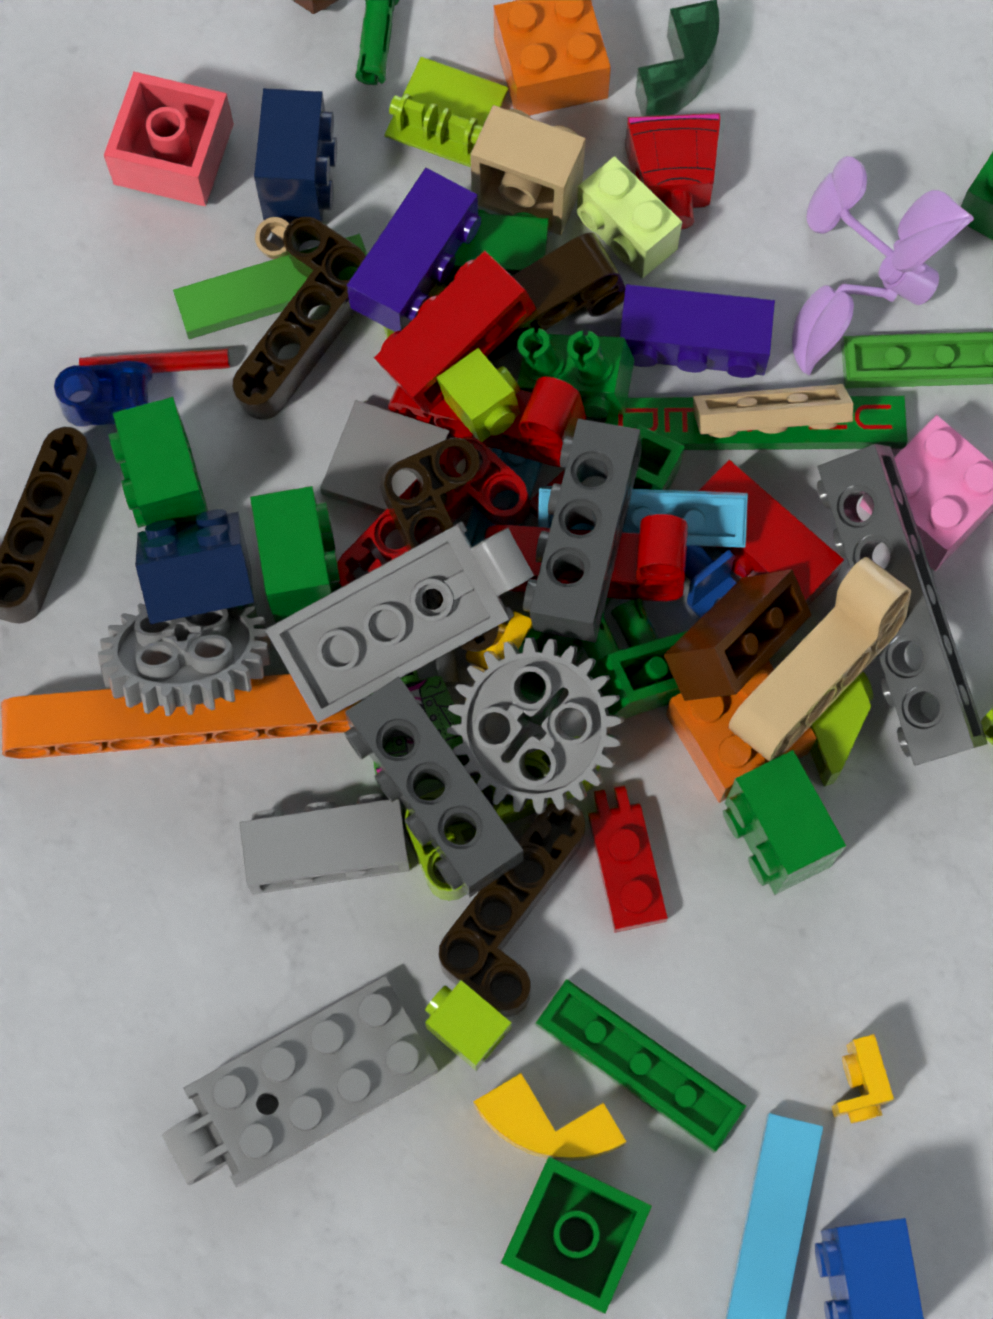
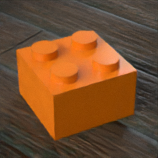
[493,0,611,116]
[666,660,817,803]

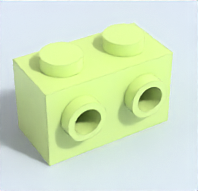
[577,156,682,279]

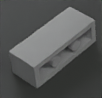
[239,793,410,895]

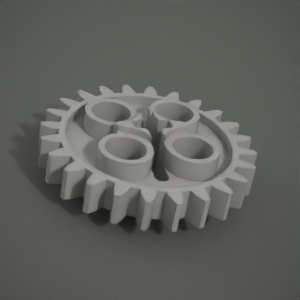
[98,603,272,716]
[447,637,624,814]

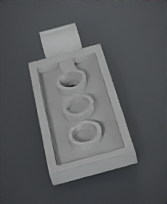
[265,521,534,723]
[162,976,439,1187]

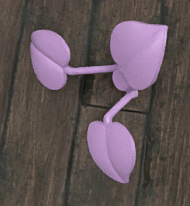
[792,156,974,376]

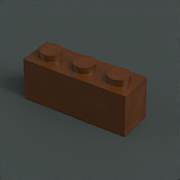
[664,569,812,701]

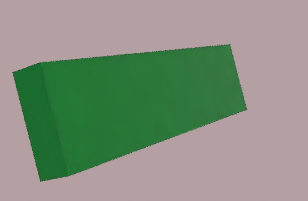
[535,979,746,1153]

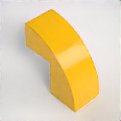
[473,1073,627,1161]

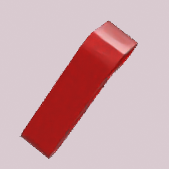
[388,377,587,467]
[337,437,531,587]
[484,514,688,601]

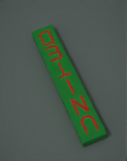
[605,396,908,450]

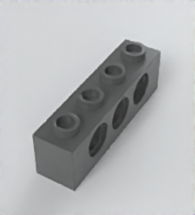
[523,419,642,643]
[344,676,523,898]

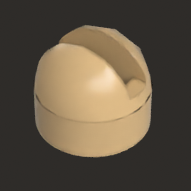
[255,217,289,259]

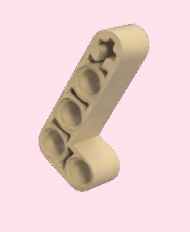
[728,557,911,761]

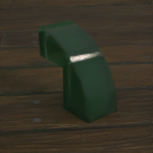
[635,0,720,117]

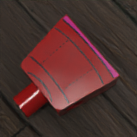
[625,113,720,230]

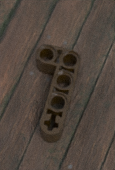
[232,217,366,420]
[486,233,626,363]
[0,426,97,624]
[380,437,499,652]
[438,802,586,1017]

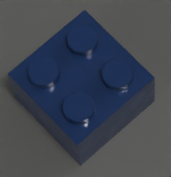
[254,88,337,224]
[135,509,254,624]

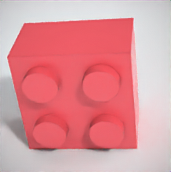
[104,71,234,207]

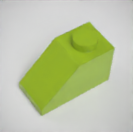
[810,671,873,787]

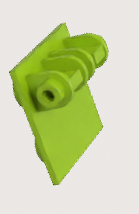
[384,57,509,168]

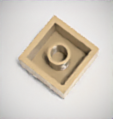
[470,105,586,235]

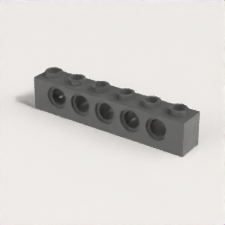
[817,444,988,766]

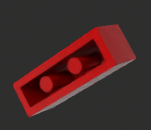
[373,251,536,414]
[698,460,844,606]

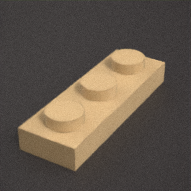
[693,384,853,438]

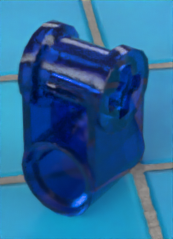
[54,361,152,427]

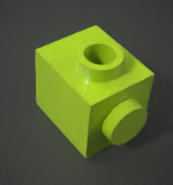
[436,348,521,442]
[425,980,512,1071]

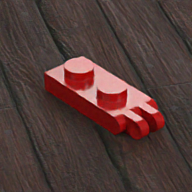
[588,785,668,933]

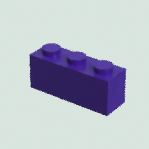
[347,167,481,332]
[620,284,775,378]

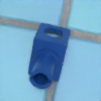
[685,545,736,618]

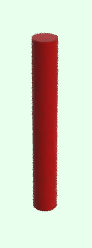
[79,349,230,377]

